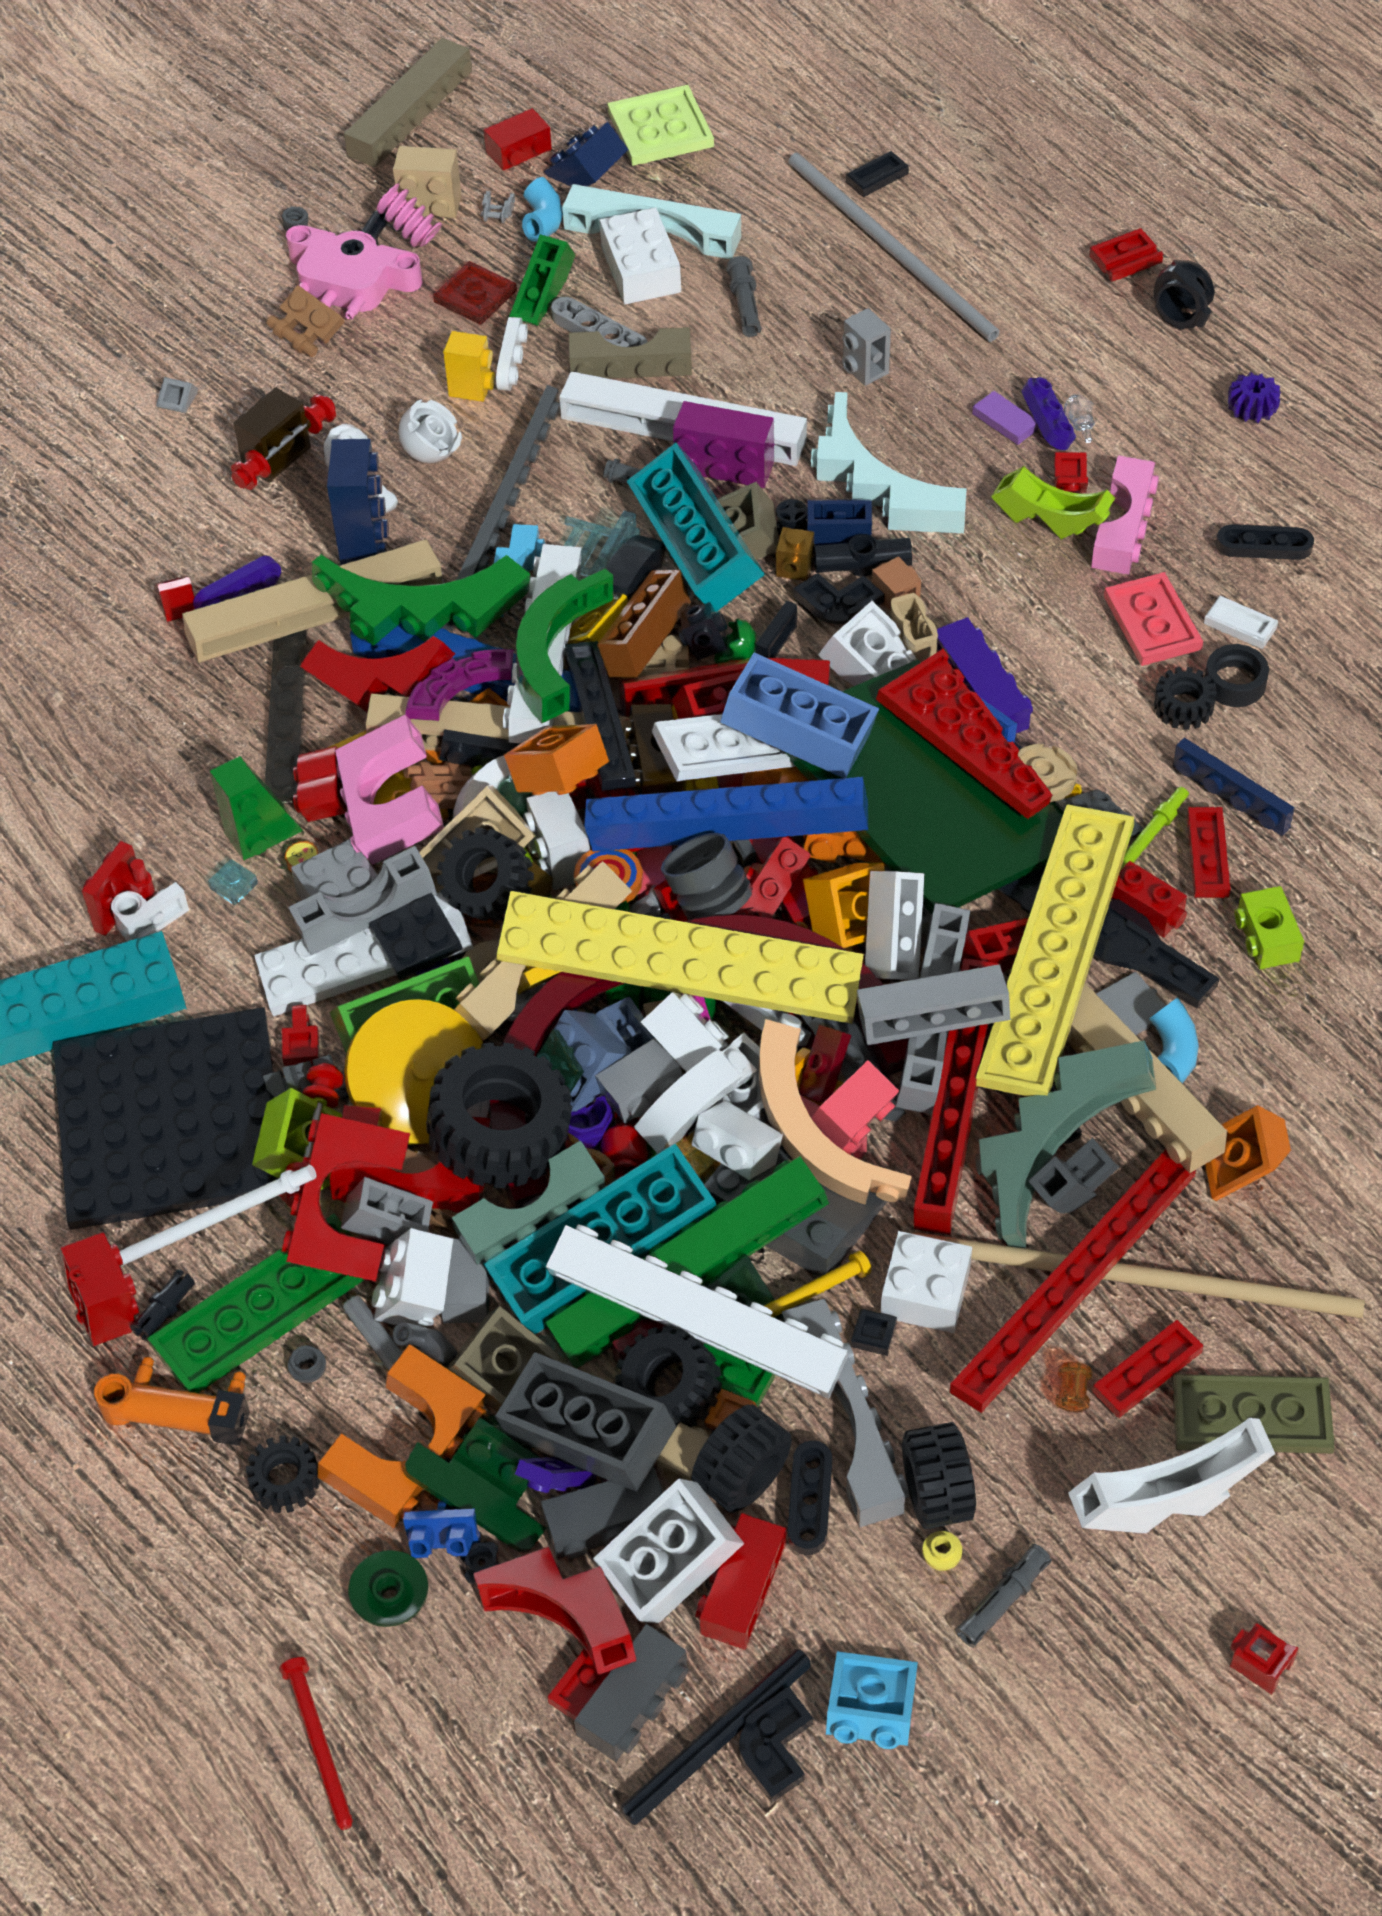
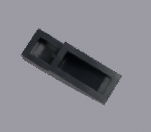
[605,534,666,595]

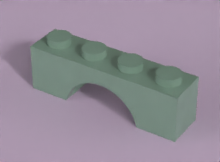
[452,1140,605,1265]

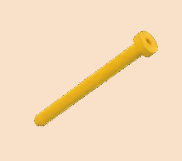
[764,1250,872,1318]

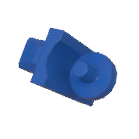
[403,1500,481,1558]

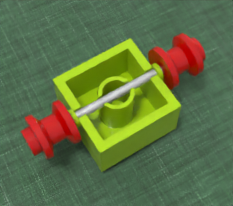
[252,1063,344,1208]

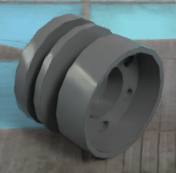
[661,833,753,921]

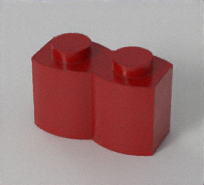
[293,746,347,822]

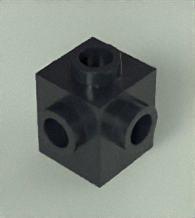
[678,602,728,661]

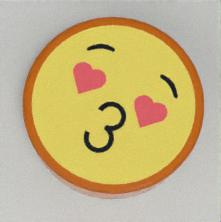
[285,841,319,873]

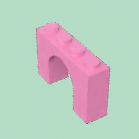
[335,714,444,865]

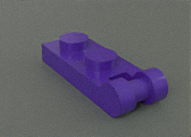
[515,1457,597,1493]

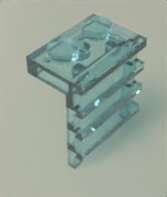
[564,511,640,577]

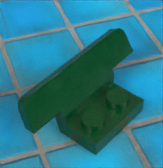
[403,1417,546,1553]

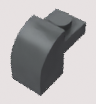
[1029,1137,1120,1213]

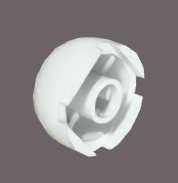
[398,400,462,464]

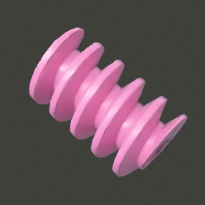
[376,183,442,247]

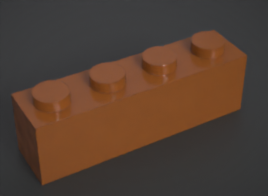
[597,570,691,679]

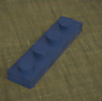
[1173,737,1295,836]

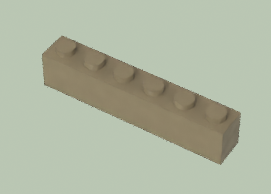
[344,38,472,168]

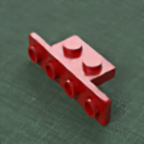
[731,837,810,918]

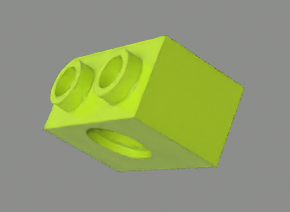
[1234,886,1304,970]

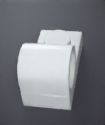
[111,882,189,941]

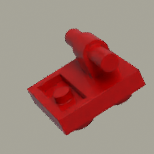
[82,841,155,936]

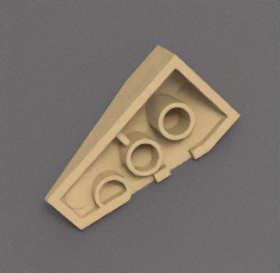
[419,785,536,893]

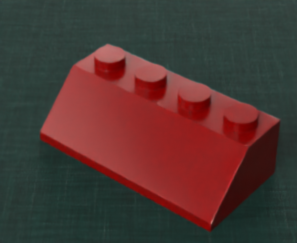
[619,658,750,717]

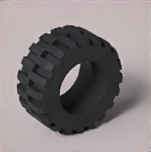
[426,1042,572,1188]

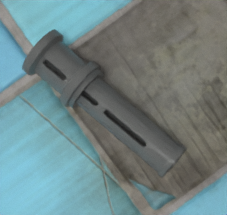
[726,256,762,337]

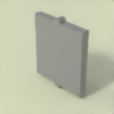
[1096,972,1166,1035]

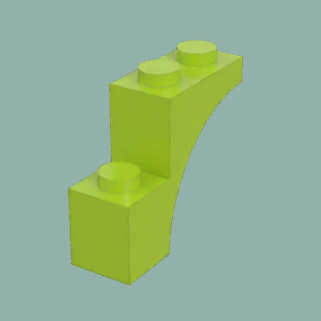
[991,466,1115,539]

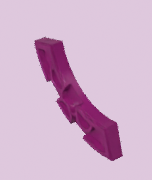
[406,649,513,721]

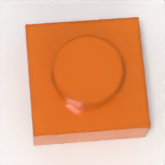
[704,1388,757,1430]

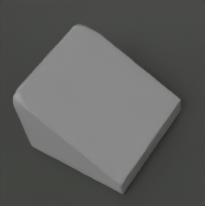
[156,377,198,414]

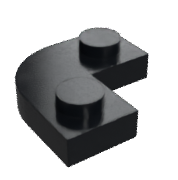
[793,573,884,624]
[739,1687,813,1803]

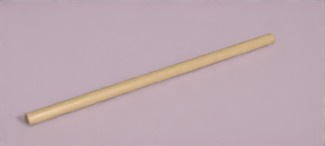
[912,1232,1365,1318]

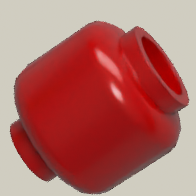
[600,1123,648,1179]

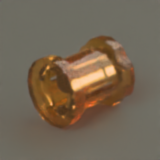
[1055,1362,1092,1412]

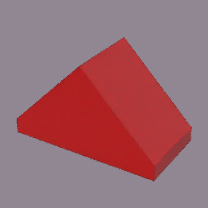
[155,576,195,622]

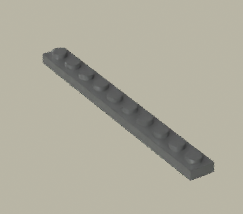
[442,385,560,631]

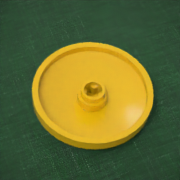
[344,999,483,1145]

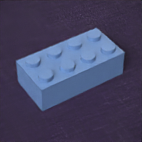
[720,652,879,778]

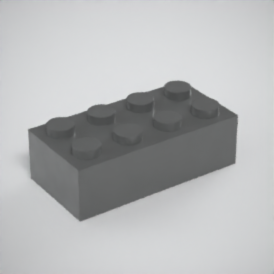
[495,1352,676,1492]

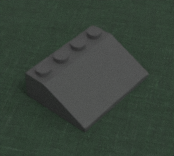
[704,1144,888,1277]

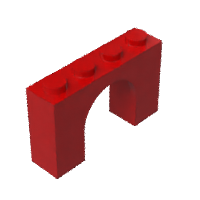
[330,1105,491,1213]
[282,1113,411,1281]

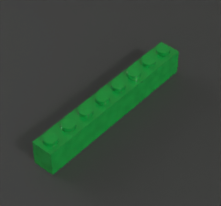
[545,1156,829,1369]

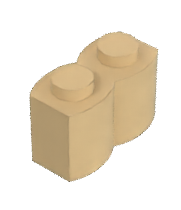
[891,593,938,662]

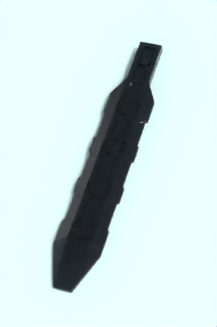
[997,866,1220,1008]

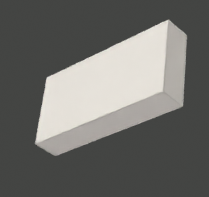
[1204,596,1278,649]

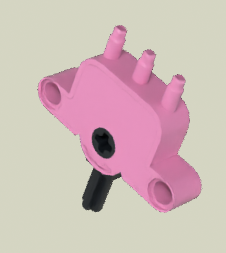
[286,211,423,320]

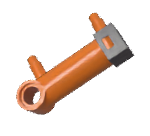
[94,1357,250,1446]

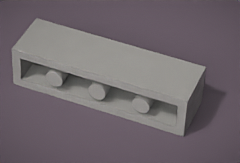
[857,964,1011,1045]

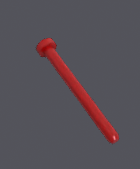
[279,1657,353,1830]

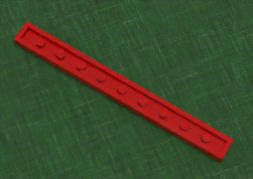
[949,1149,1196,1413]

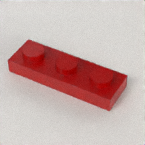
[1187,807,1231,898]
[1092,1320,1204,1419]

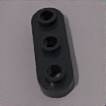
[1216,524,1314,560]
[788,1440,832,1555]

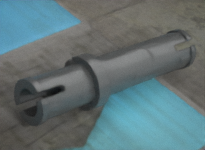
[955,1544,1052,1648]

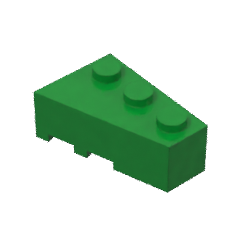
[210,756,303,861]

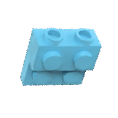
[826,1651,918,1749]

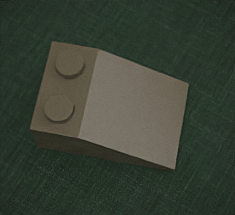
[718,482,778,560]
[446,1306,574,1412]

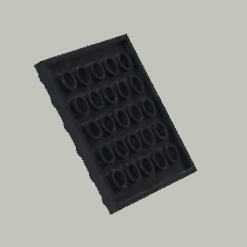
[53,1007,279,1230]

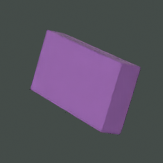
[972,391,1039,445]

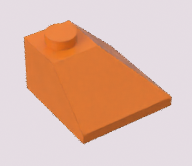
[1205,1105,1291,1201]

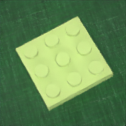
[607,85,714,166]

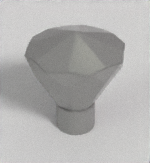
[630,885,661,914]

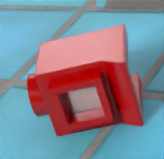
[1230,1623,1299,1695]

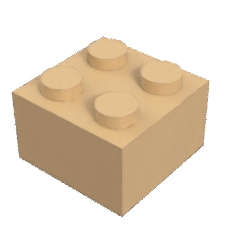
[393,146,462,218]

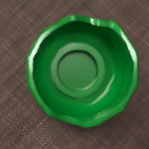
[714,618,757,664]

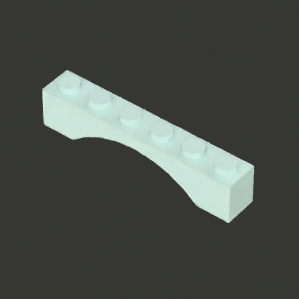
[562,184,741,259]

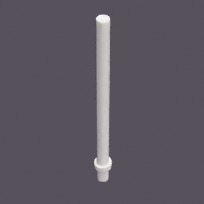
[120,1165,316,1267]

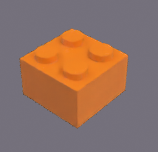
[504,724,609,795]

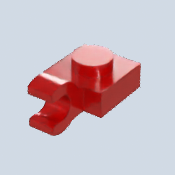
[282,1005,320,1066]

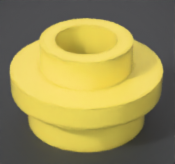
[922,1531,962,1571]

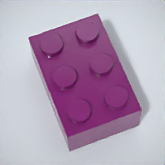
[673,401,774,488]

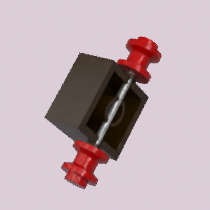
[231,387,336,490]

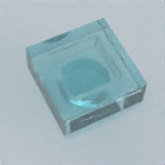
[208,859,258,905]

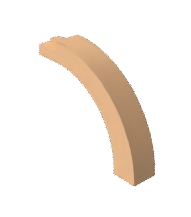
[758,1019,912,1205]

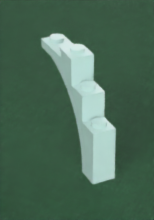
[811,392,967,534]

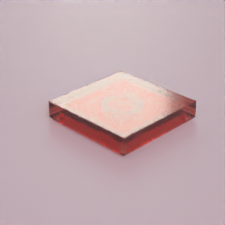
[433,261,517,325]

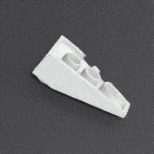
[818,601,916,686]

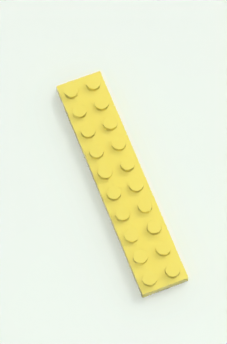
[976,805,1134,1097]
[497,891,864,1024]

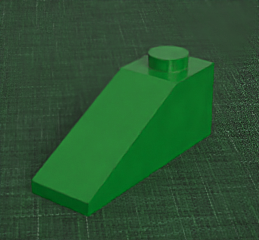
[509,234,576,327]

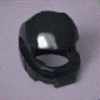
[1153,260,1215,330]

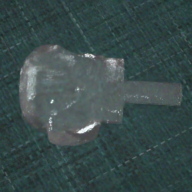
[1064,394,1095,443]

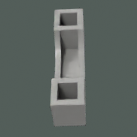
[288,846,437,955]

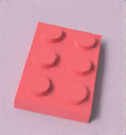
[1104,572,1203,666]

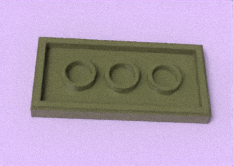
[1172,1374,1335,1454]

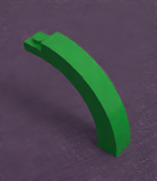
[516,568,613,723]

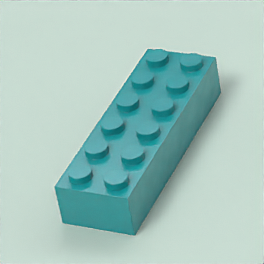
[627,443,765,612]
[0,931,187,1066]
[484,1143,716,1335]

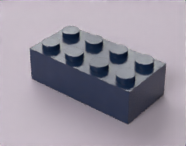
[327,439,389,565]

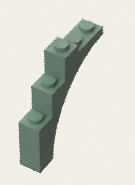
[975,1041,1156,1249]

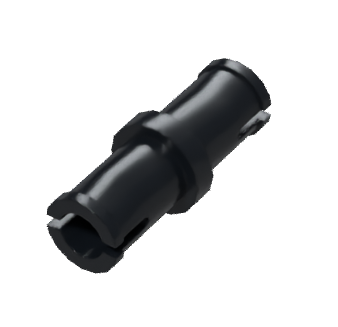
[130,1269,195,1341]

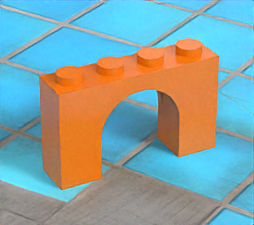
[318,1344,486,1528]

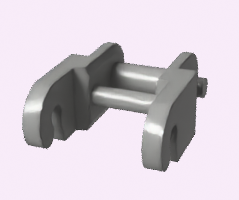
[481,191,515,223]

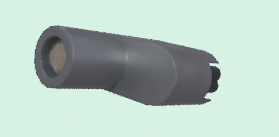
[393,1322,457,1368]

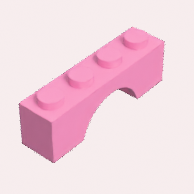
[1091,456,1159,575]

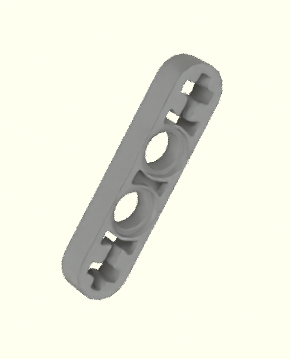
[551,297,648,347]

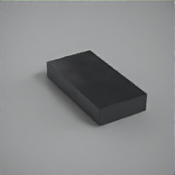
[845,151,909,197]
[756,600,797,658]

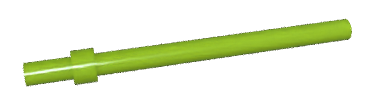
[1120,786,1189,871]

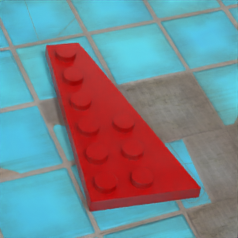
[876,649,1053,819]

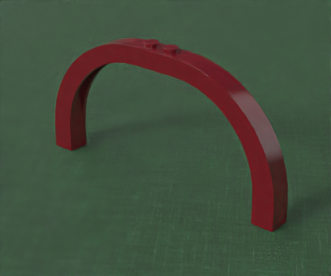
[490,915,908,1209]

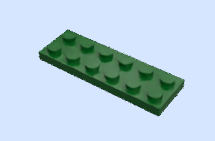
[147,1213,365,1393]

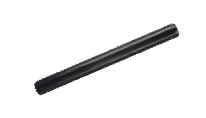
[620,1648,811,1825]

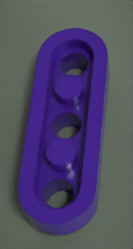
[1021,377,1076,450]
[193,556,281,609]

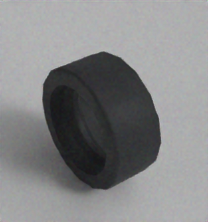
[1204,644,1269,707]

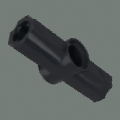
[814,534,912,577]

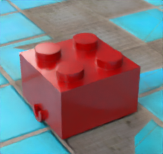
[60,1232,139,1347]

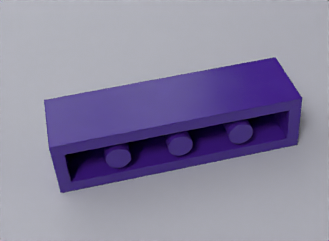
[937,617,1033,734]

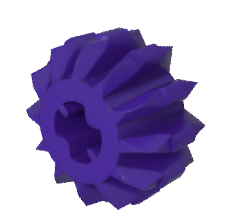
[1227,372,1281,423]

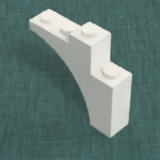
[1068,1418,1275,1534]

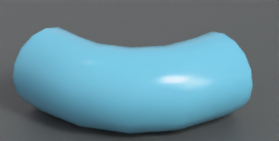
[522,177,563,242]
[1149,998,1199,1084]

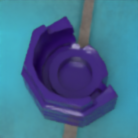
[564,1096,613,1153]

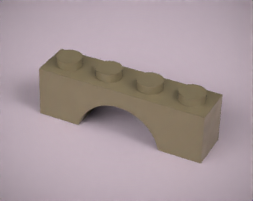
[569,327,692,379]

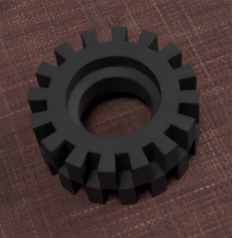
[1154,667,1217,730]
[246,1435,320,1513]

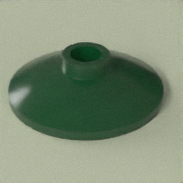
[348,1550,429,1627]

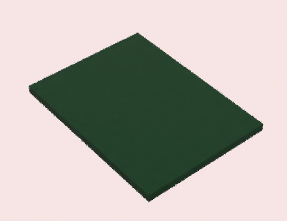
[781,659,1064,914]

